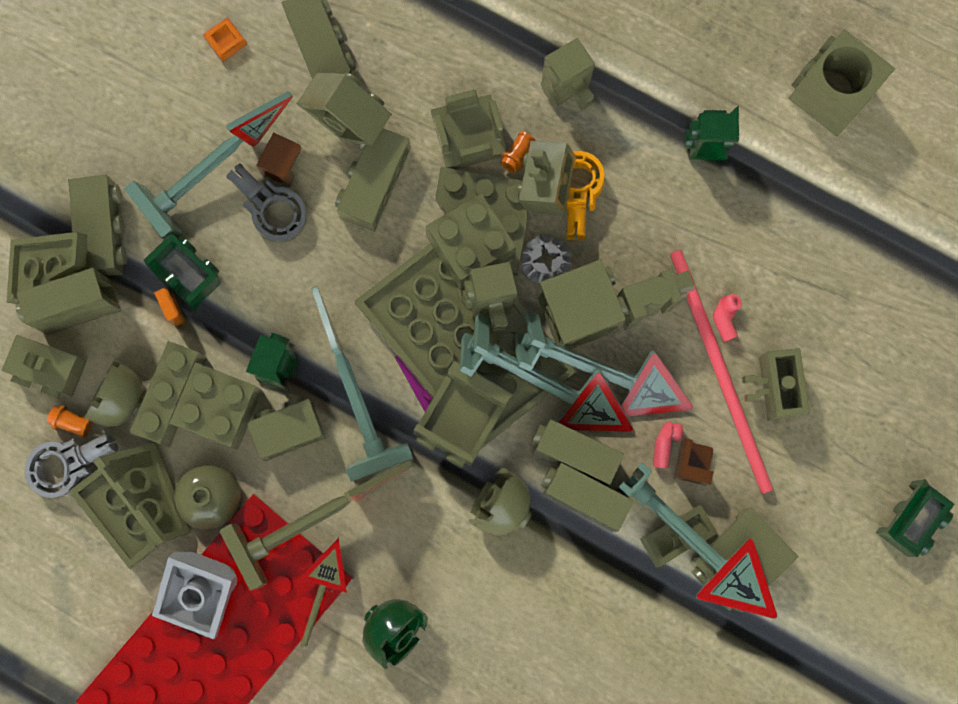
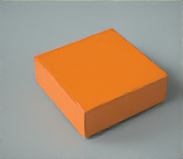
[203,17,248,62]
[154,288,185,327]

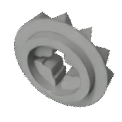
[521,235,571,284]

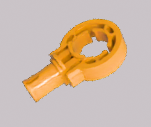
[566,151,605,241]

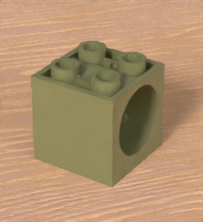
[789,29,895,137]
[536,259,628,349]

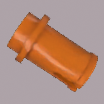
[500,131,536,173]
[47,405,93,438]

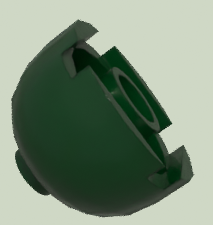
[362,599,428,669]

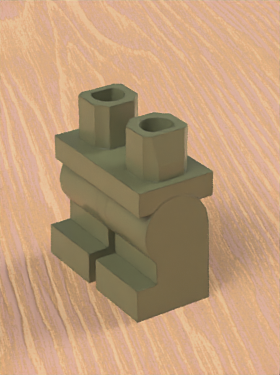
[617,269,695,330]

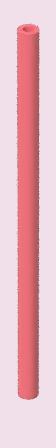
[670,250,774,494]

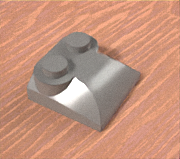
[152,551,237,639]

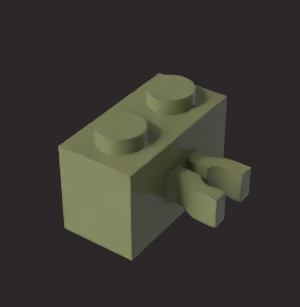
[540,38,595,111]
[517,141,576,215]
[462,262,517,332]
[1,334,87,399]
[742,348,810,421]

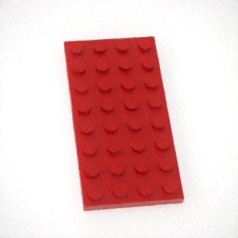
[76,494,354,704]

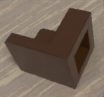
[256,132,302,187]
[674,438,714,486]

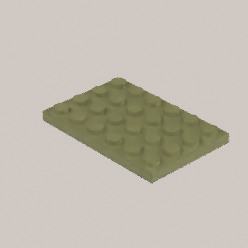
[355,243,577,449]

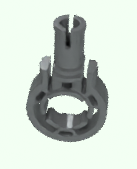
[226,163,306,243]

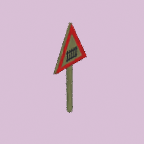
[300,537,347,648]

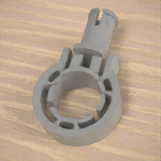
[25,432,118,498]

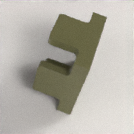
[431,90,507,169]

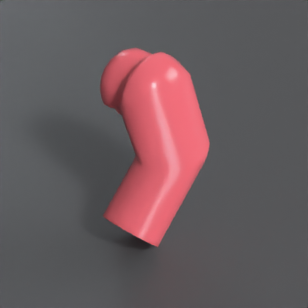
[713,294,742,343]
[653,421,683,468]

